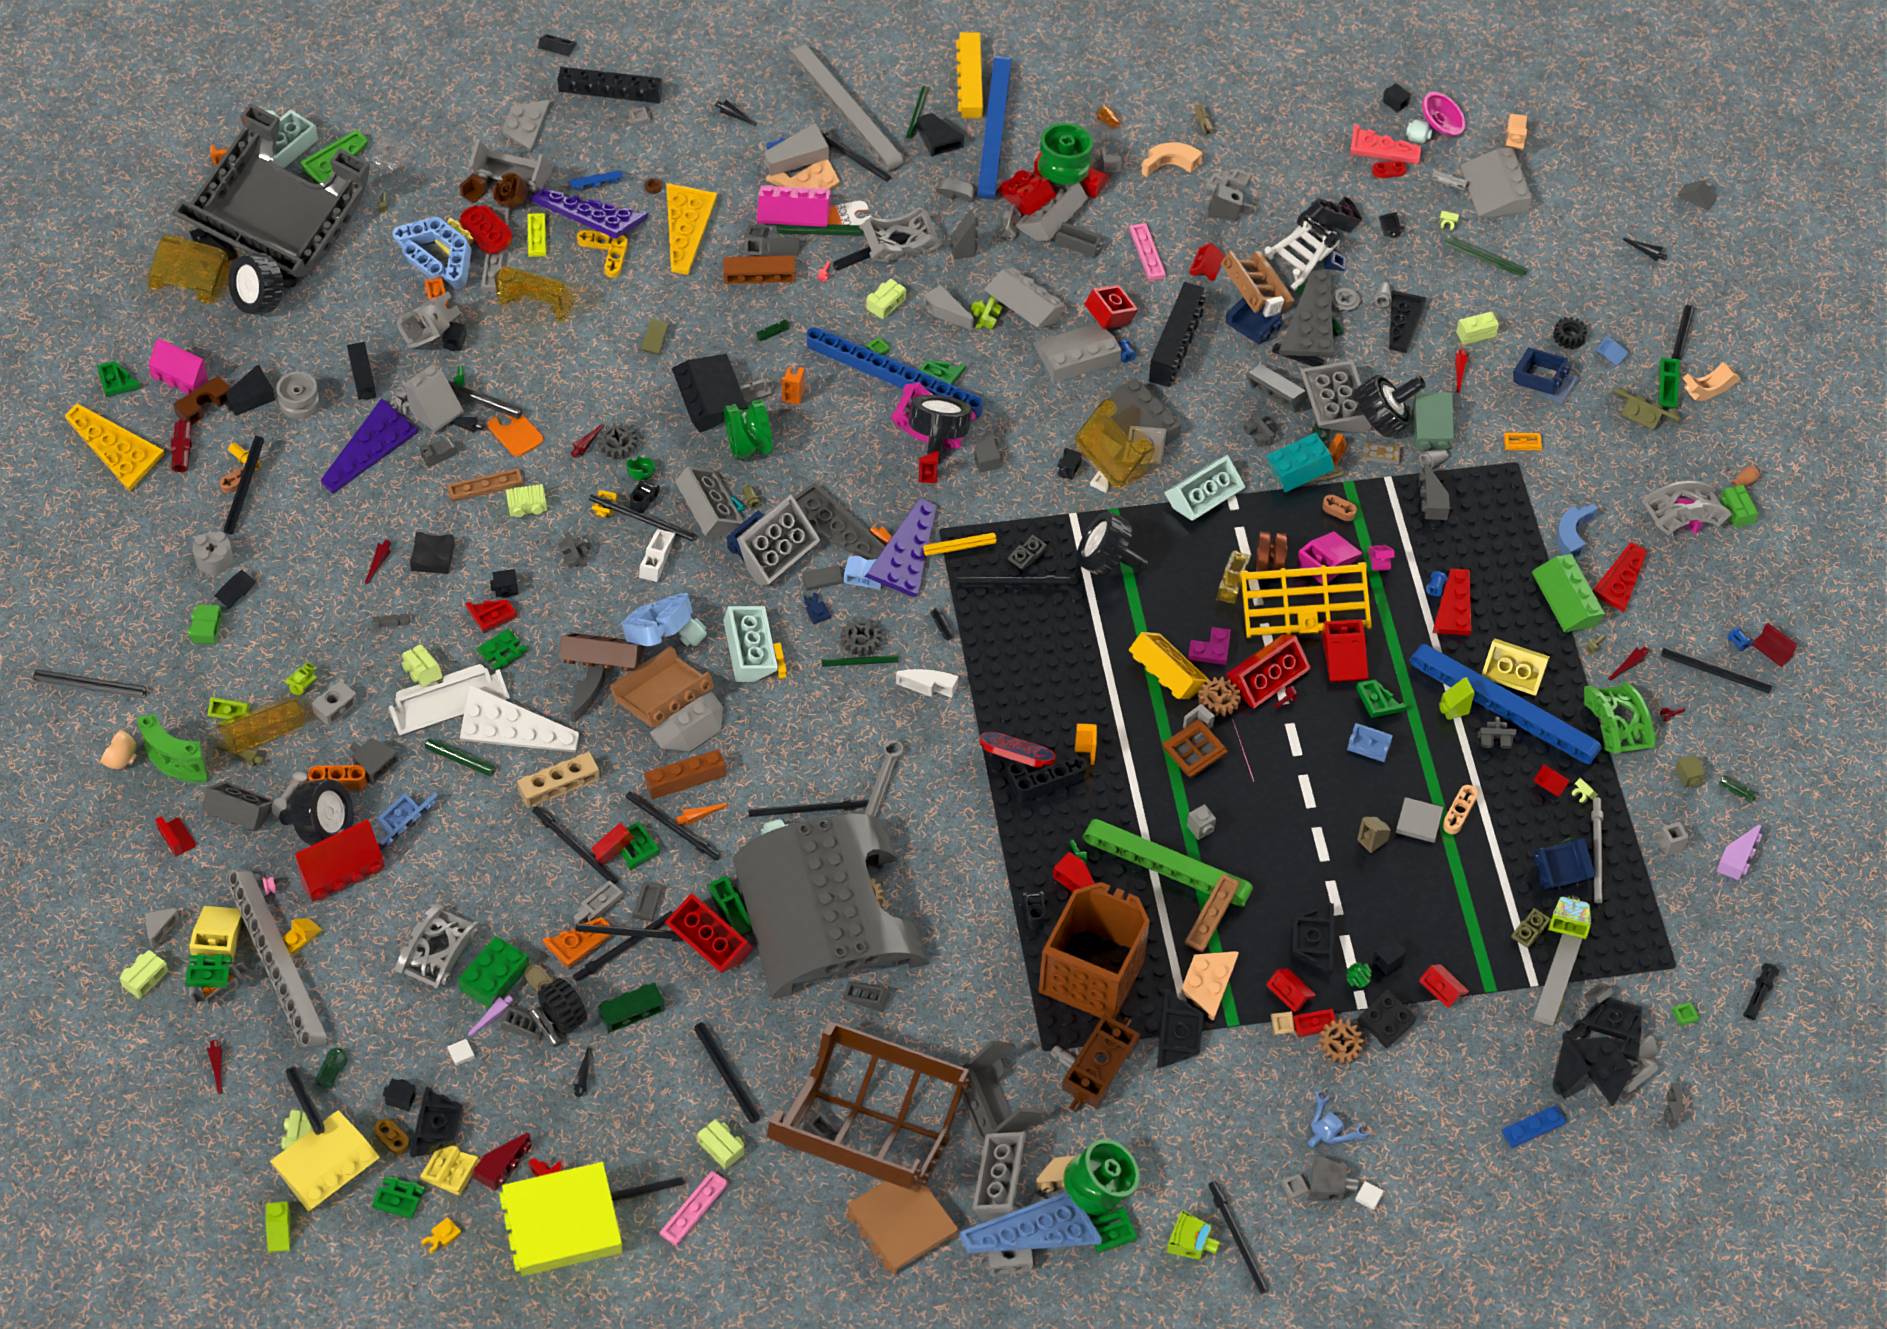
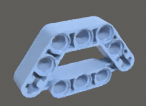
[393,217,471,289]
[621,593,693,646]

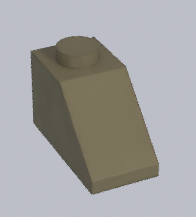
[1357,817,1391,853]

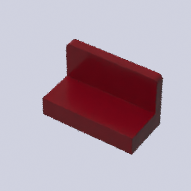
[1752,623,1798,667]

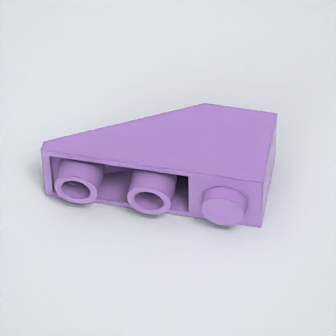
[1717,825,1762,880]

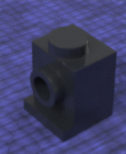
[1057,447,1082,480]

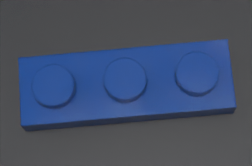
[568,170,623,190]
[1501,1105,1566,1148]

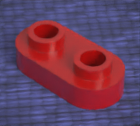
[1372,160,1407,178]

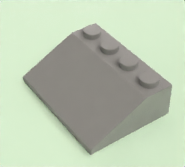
[1460,147,1532,218]
[1033,323,1121,382]
[1300,360,1371,433]
[737,494,820,585]

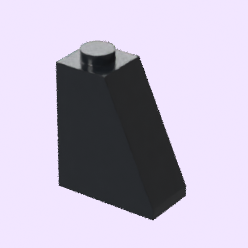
[916,113,964,157]
[347,342,377,400]
[225,365,276,416]

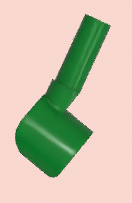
[453,365,465,386]
[1070,840,1087,863]

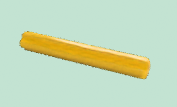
[923,533,997,556]

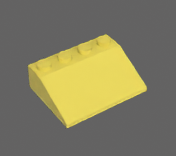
[270,1110,380,1212]

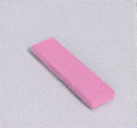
[1129,223,1166,281]
[660,1171,729,1246]

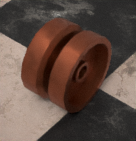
[1256,531,1287,572]

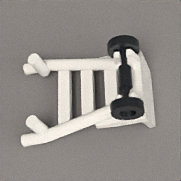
[1263,210,1340,292]

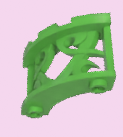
[1584,682,1657,753]
[137,714,207,783]

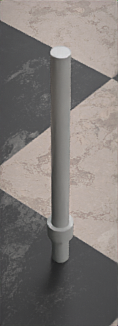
[1591,797,1603,903]

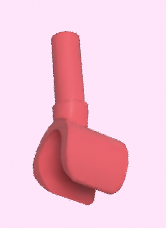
[817,262,831,282]

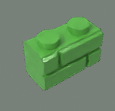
[1720,485,1758,528]

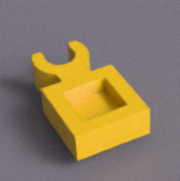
[773,643,787,679]
[422,1217,461,1254]

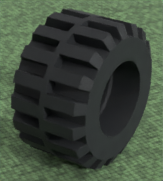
[538,978,587,1034]

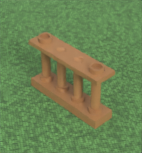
[1220,251,1295,313]

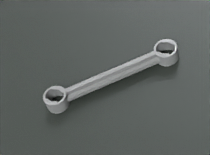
[864,740,903,817]

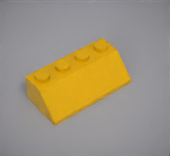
[1129,632,1209,699]

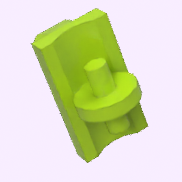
[971,295,1002,329]
[285,662,317,695]

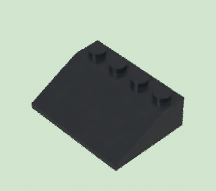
[671,353,748,433]

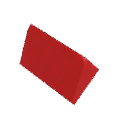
[918,451,938,484]

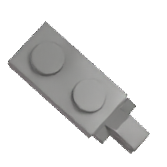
[573,881,624,924]

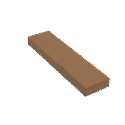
[447,468,524,502]
[1185,873,1240,953]

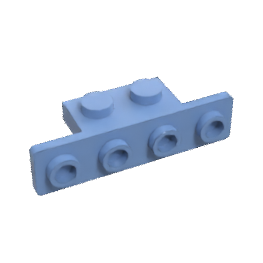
[375,792,438,848]

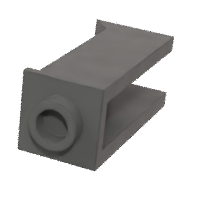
[1054,222,1103,258]

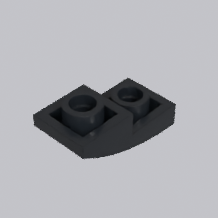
[214,570,257,609]

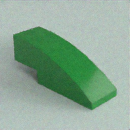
[1658,358,1680,409]
[706,875,752,935]

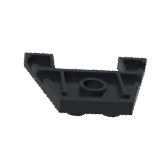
[1562,997,1643,1062]

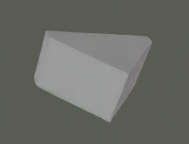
[145,908,179,949]

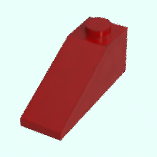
[1053,852,1095,892]

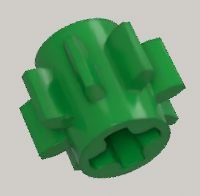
[1346,962,1372,988]

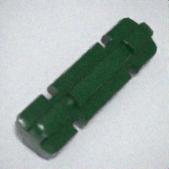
[756,319,790,341]
[1719,775,1757,803]

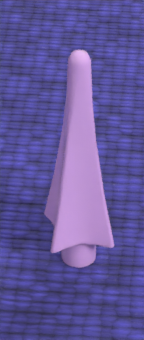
[468,995,514,1036]

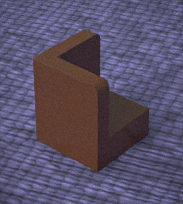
[460,173,488,203]

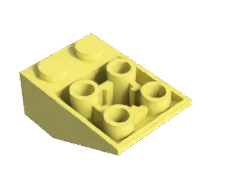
[189,906,243,963]

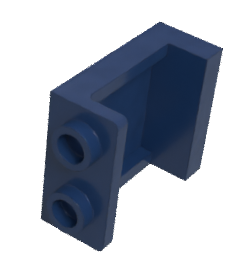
[1225,297,1282,345]
[1534,838,1595,890]

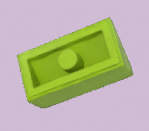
[207,697,251,722]

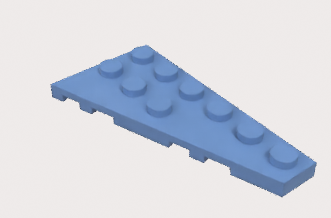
[959,1192,1102,1253]

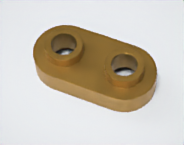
[374,1118,409,1155]

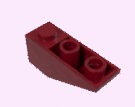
[473,1132,532,1191]

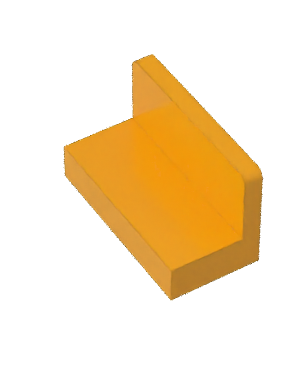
[1075,724,1097,765]

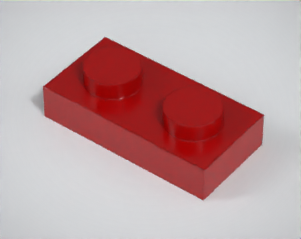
[1293,1009,1337,1037]

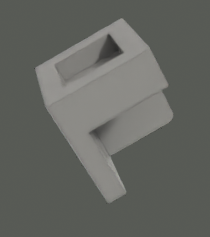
[1100,147,1121,173]
[1183,704,1215,739]

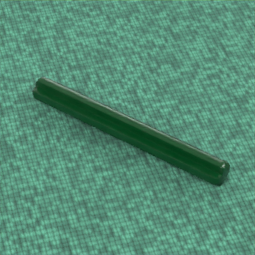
[777,224,864,236]
[1445,236,1527,278]

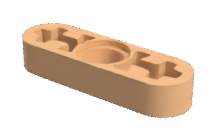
[1443,785,1478,834]

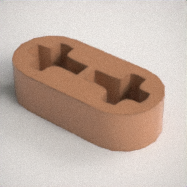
[219,467,253,493]
[1322,495,1357,521]

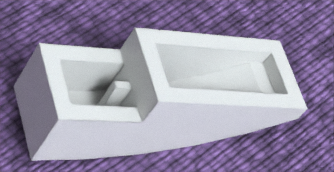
[639,529,675,582]
[896,669,958,698]

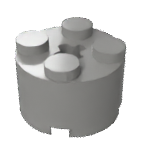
[192,531,234,575]

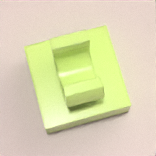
[1440,211,1459,231]
[1572,778,1598,804]

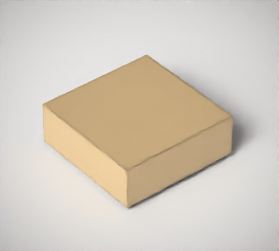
[1271,1012,1295,1035]

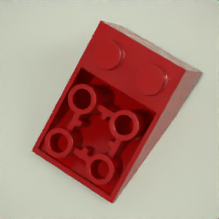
[996,170,1056,216]
[1322,619,1368,682]

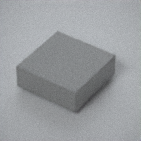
[629,107,650,125]
[1281,1173,1309,1200]

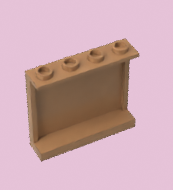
[609,646,714,728]
[846,1166,959,1277]

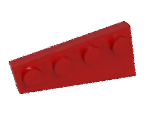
[1593,542,1647,612]
[1432,569,1471,635]

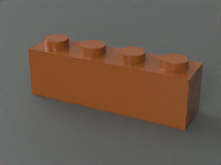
[723,255,795,284]
[645,749,726,800]

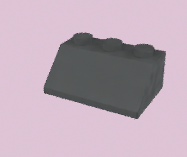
[1246,364,1308,414]
[201,781,274,831]

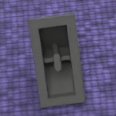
[1677,180,1716,211]

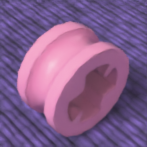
[263,876,276,896]

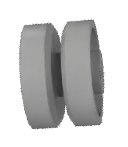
[276,372,320,419]

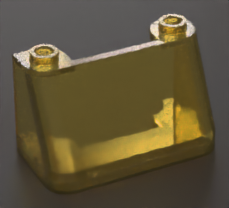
[147,234,230,304]
[495,266,575,323]
[1075,398,1155,487]

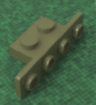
[1613,387,1681,430]

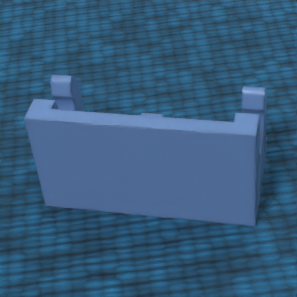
[1347,723,1393,762]

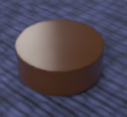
[644,178,662,194]

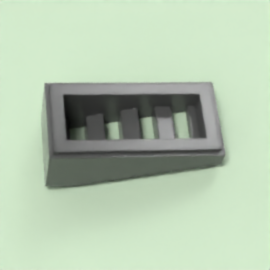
[842,981,890,1012]
[500,1006,542,1041]
[803,1111,850,1145]

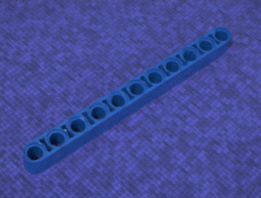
[978,56,1011,199]
[806,327,983,418]
[1410,644,1602,764]

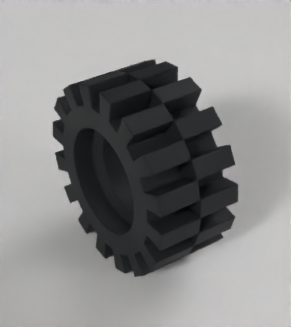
[1553,317,1587,350]

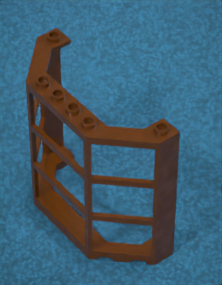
[767,1021,970,1193]

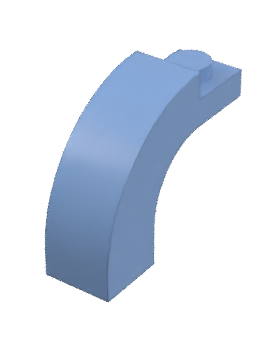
[1556,503,1598,558]

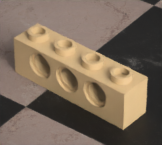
[517,752,600,808]

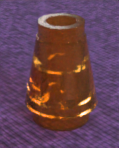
[1096,105,1121,130]

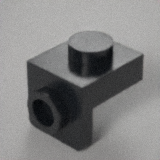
[1379,212,1405,238]

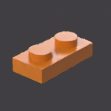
[424,277,449,309]
[1328,433,1347,467]

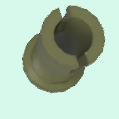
[742,485,761,509]

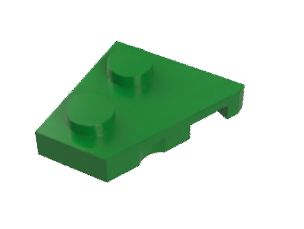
[918,360,966,385]
[97,361,140,397]
[1356,680,1406,718]

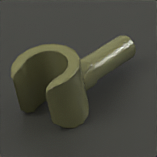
[377,192,388,213]
[1585,635,1606,655]

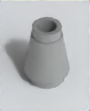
[1374,282,1392,308]
[1419,449,1448,468]

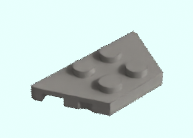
[502,100,550,152]

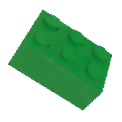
[458,936,530,1009]

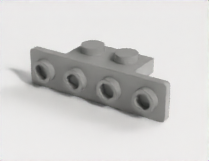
[1594,1035,1658,1096]

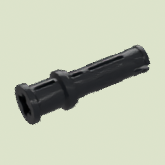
[1743,963,1780,1021]

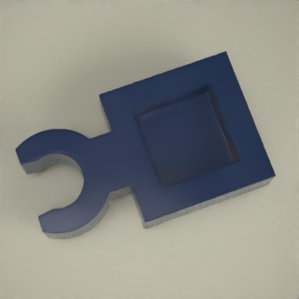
[804,592,831,624]

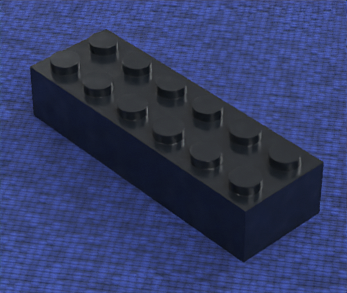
[1149,282,1206,387]

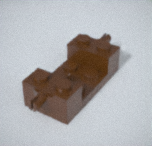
[1062,1014,1140,1112]

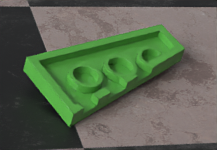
[300,129,368,184]

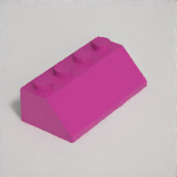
[757,185,831,227]

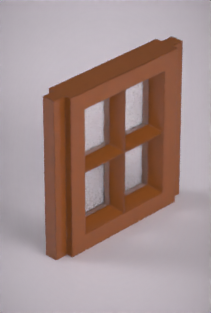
[1162,719,1227,778]

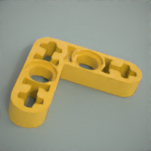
[577,230,628,278]

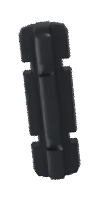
[930,608,955,641]

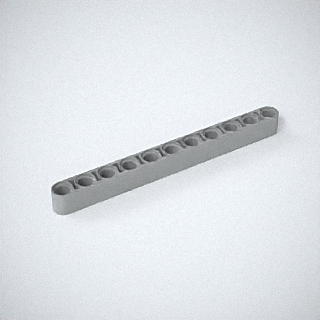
[789,44,903,172]
[226,869,326,1048]

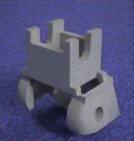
[397,291,461,349]

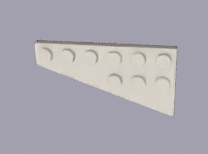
[460,685,579,752]

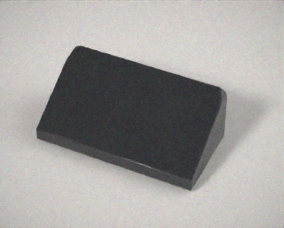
[538,34,577,57]

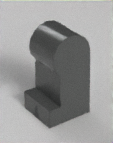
[420,437,458,468]

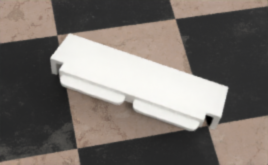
[388,664,510,736]

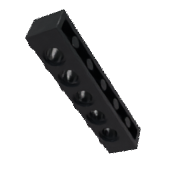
[557,67,663,104]

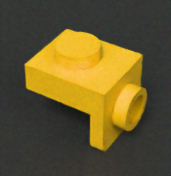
[592,490,618,518]

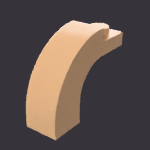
[1505,114,1527,150]
[1142,142,1203,177]
[1683,362,1741,401]

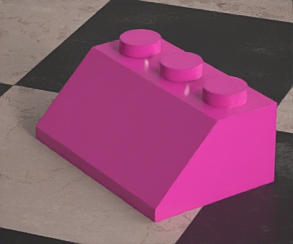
[148,338,208,395]

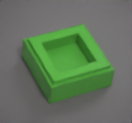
[865,337,891,355]
[1672,1002,1700,1027]

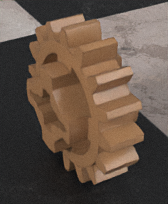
[1198,677,1240,716]
[1318,1019,1364,1065]

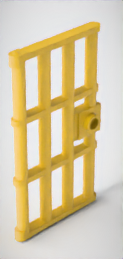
[1240,562,1371,638]

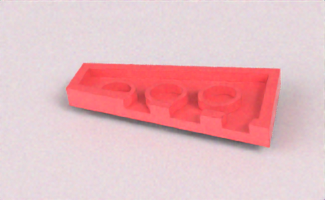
[1350,125,1421,164]

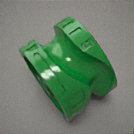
[1038,123,1093,185]
[724,399,773,460]
[1063,1139,1140,1215]

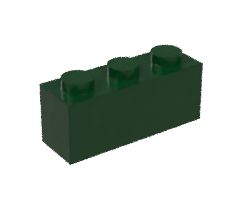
[598,982,665,1034]

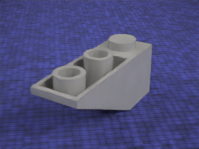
[923,285,974,330]

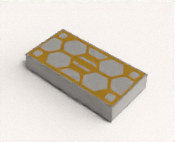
[1362,442,1400,464]

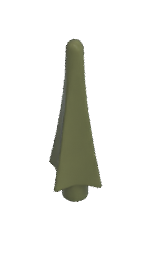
[216,744,264,767]

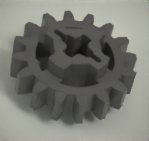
[597,423,637,459]
[840,617,882,656]

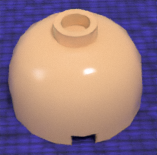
[100,730,137,770]

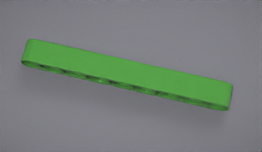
[1083,819,1253,906]

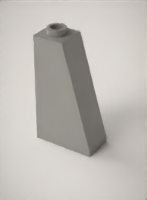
[762,123,829,176]

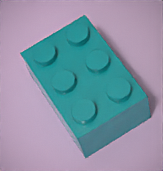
[1266,433,1335,492]

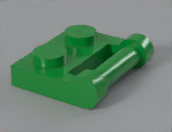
[619,822,660,871]
[1089,1207,1137,1254]

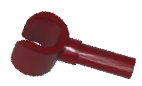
[1274,686,1297,709]
[1660,707,1685,722]

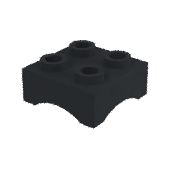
[410,532,455,574]
[1357,989,1417,1049]

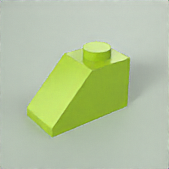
[1439,677,1475,720]
[266,1202,290,1252]

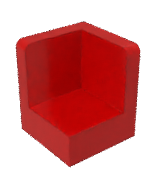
[1533,764,1569,797]

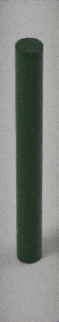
[906,86,928,139]
[821,655,898,667]

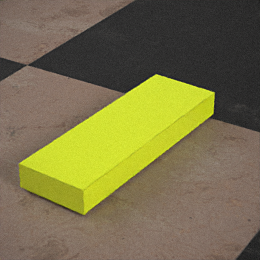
[527,213,546,257]

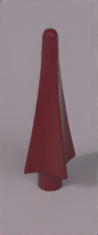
[570,424,604,458]
[365,539,391,584]
[1608,647,1649,681]
[207,1040,222,1094]

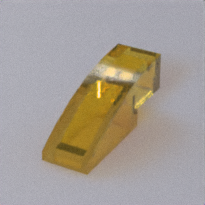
[1217,551,1251,604]

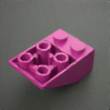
[1297,532,1362,585]

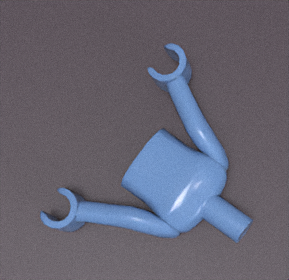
[1307,1090,1369,1148]

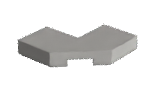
[1206,169,1252,191]

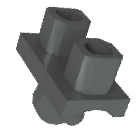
[1244,413,1276,447]
[558,532,591,568]
[1478,717,1516,749]

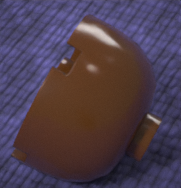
[493,172,528,209]

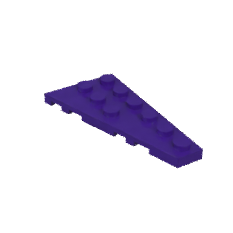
[321,398,418,494]

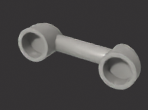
[271,772,309,817]

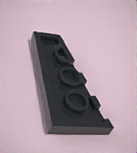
[1389,290,1426,353]

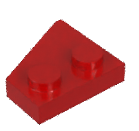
[465,599,517,633]

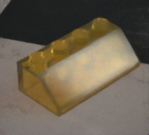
[216,697,305,754]

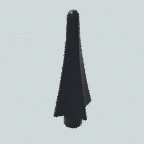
[715,99,757,126]
[1623,237,1668,261]
[450,417,484,433]
[573,1047,592,1097]

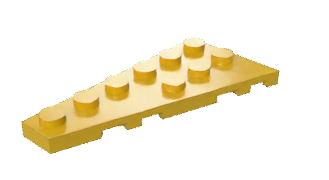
[666,183,717,275]

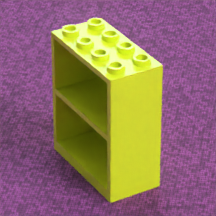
[499,1162,622,1277]

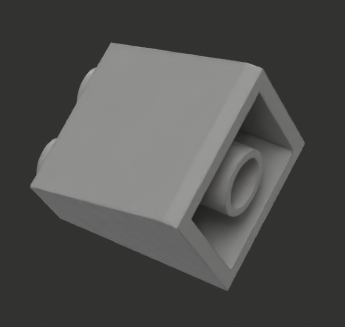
[404,365,464,432]

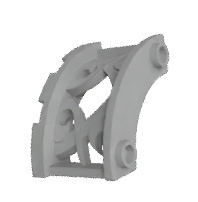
[859,207,943,263]
[1642,481,1732,535]
[394,904,479,989]

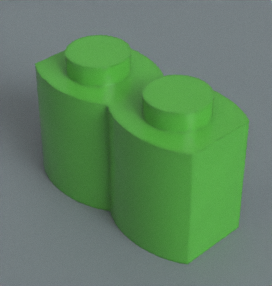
[188,604,222,644]

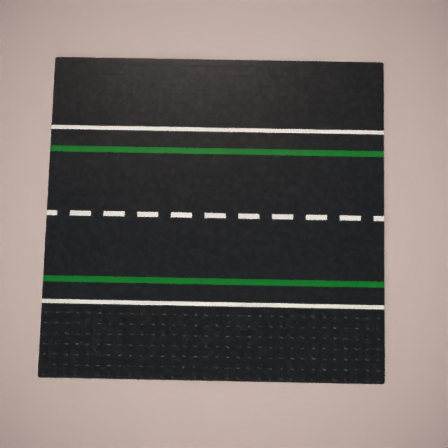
[939,462,1676,1052]

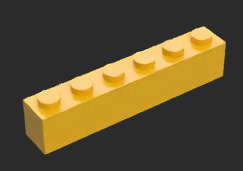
[956,33,983,118]

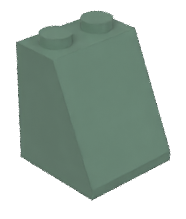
[1411,392,1454,450]

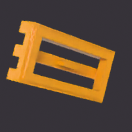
[1503,433,1542,450]

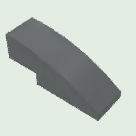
[570,666,605,722]

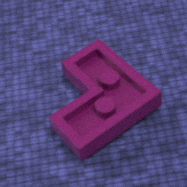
[1188,627,1231,665]

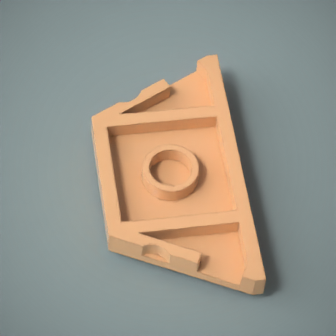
[1181,952,1239,1020]

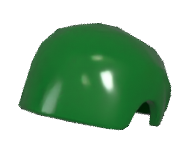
[626,456,656,481]

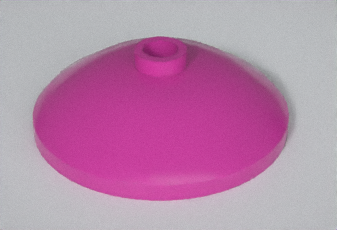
[1422,92,1465,136]

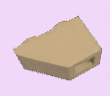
[1036,1156,1075,1193]

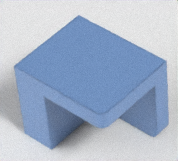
[1596,336,1628,366]

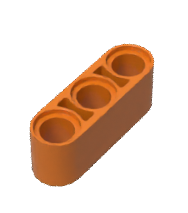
[308,765,367,790]

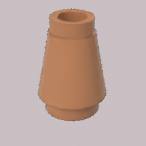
[1732,465,1760,487]

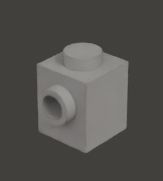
[1187,805,1216,840]
[1658,822,1689,855]

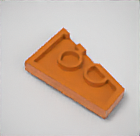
[542,917,613,969]

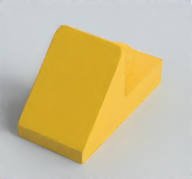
[282,918,322,956]

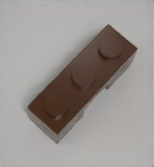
[173,376,231,426]

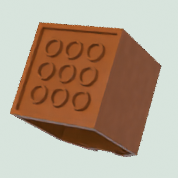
[1039,882,1149,1020]

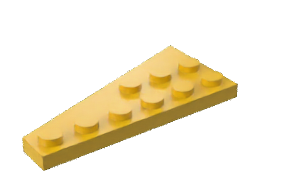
[65,403,165,492]

